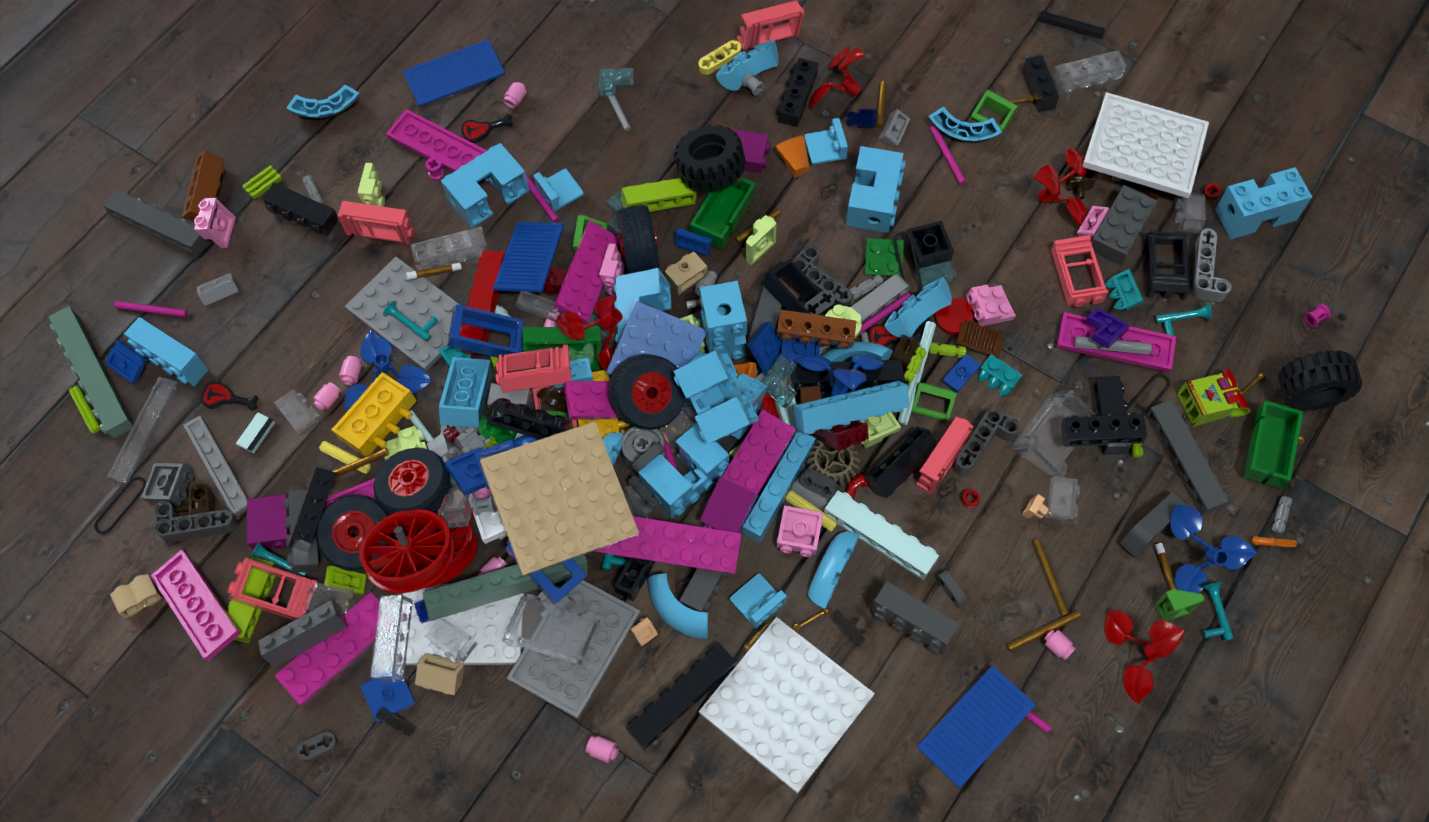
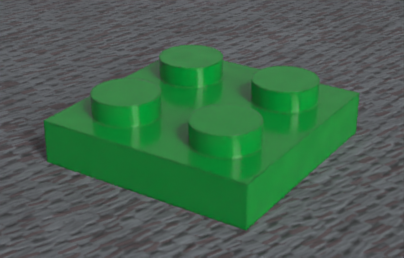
[865,238,904,277]

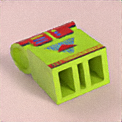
[1177,369,1251,427]

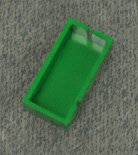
[690,177,756,250]
[522,326,601,371]
[1243,400,1304,489]

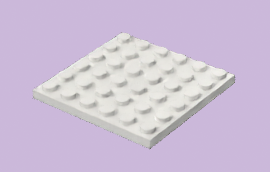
[1083,92,1209,198]
[699,617,875,794]

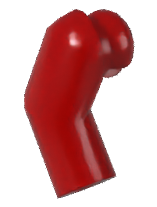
[846,474,869,500]

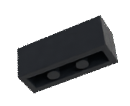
[1022,55,1059,112]

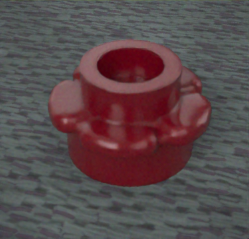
[443,425,460,443]

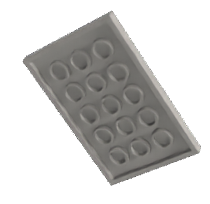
[345,257,461,372]
[507,578,641,719]

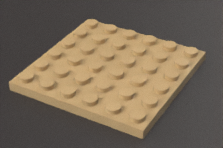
[479,422,639,577]

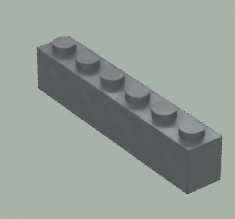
[103,189,209,256]
[1146,400,1229,516]

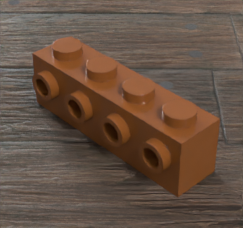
[182,150,225,222]
[776,310,857,349]

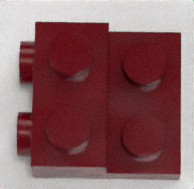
[813,420,869,450]

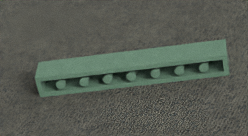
[49,306,135,439]
[422,554,588,621]

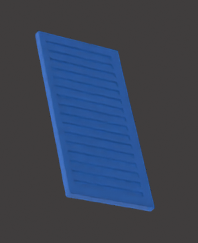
[403,39,505,107]
[493,222,564,292]
[917,665,1036,788]

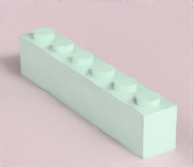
[824,491,939,580]

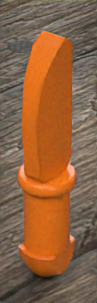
[1251,536,1298,547]

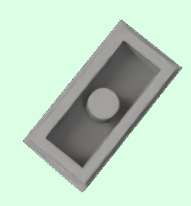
[879,109,910,146]
[197,273,238,306]
[790,473,835,512]

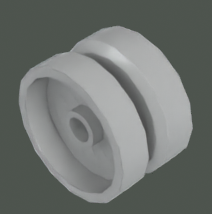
[622,427,665,473]

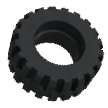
[674,125,746,192]
[1278,350,1363,411]

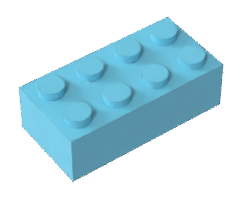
[124,317,208,387]
[439,357,491,428]

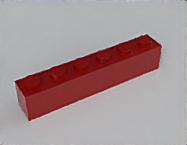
[459,251,505,355]

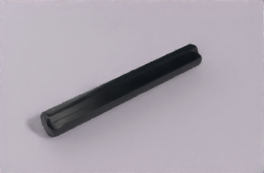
[1038,11,1105,38]

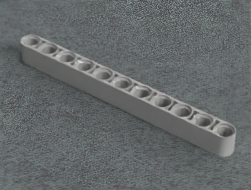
[756,274,911,395]

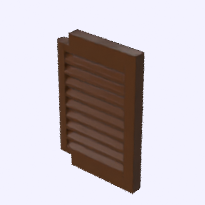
[956,319,1004,358]

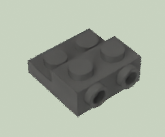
[141,463,194,506]

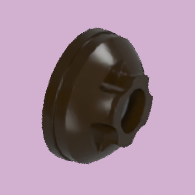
[537,386,568,413]

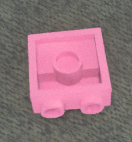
[194,198,236,248]
[599,243,624,296]
[966,284,1016,326]
[777,505,823,557]

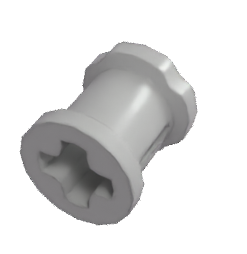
[742,73,765,96]
[472,495,497,515]

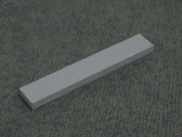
[183,415,248,517]

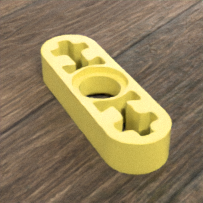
[699,40,741,75]

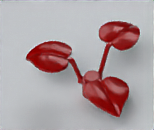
[809,46,865,110]
[1034,148,1088,227]
[557,297,623,371]
[1104,610,1185,704]

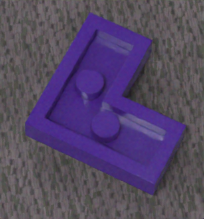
[1086,308,1130,349]

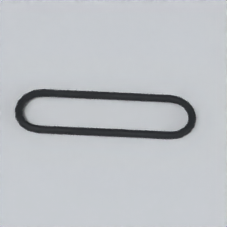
[894,231,922,295]
[1127,374,1170,415]
[94,477,146,534]

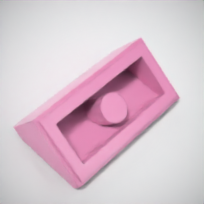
[1077,206,1110,237]

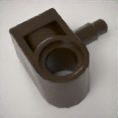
[1065,167,1098,199]
[891,335,920,371]
[176,484,215,515]

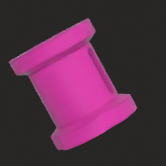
[425,157,444,180]
[1304,304,1331,328]

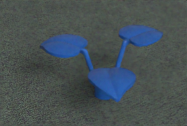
[344,331,431,411]
[795,354,884,397]
[1170,504,1257,593]

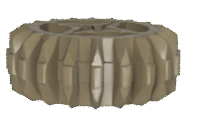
[807,439,860,487]

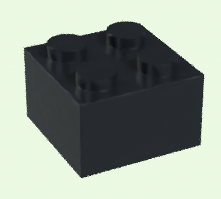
[905,221,954,270]

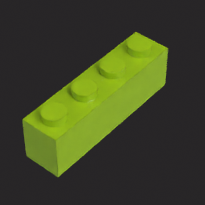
[621,178,697,212]
[228,557,279,644]

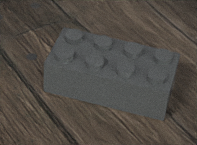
[1091,185,1157,266]
[871,581,960,655]

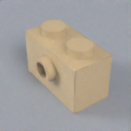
[665,251,708,295]
[415,653,464,695]

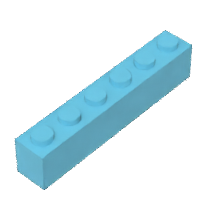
[794,381,909,434]
[743,430,816,544]

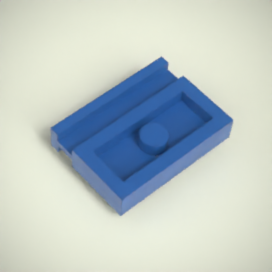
[105,340,148,383]

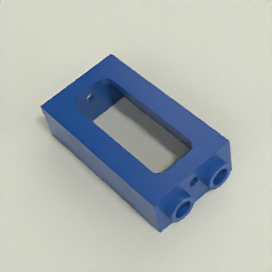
[447,304,524,358]
[505,540,587,606]

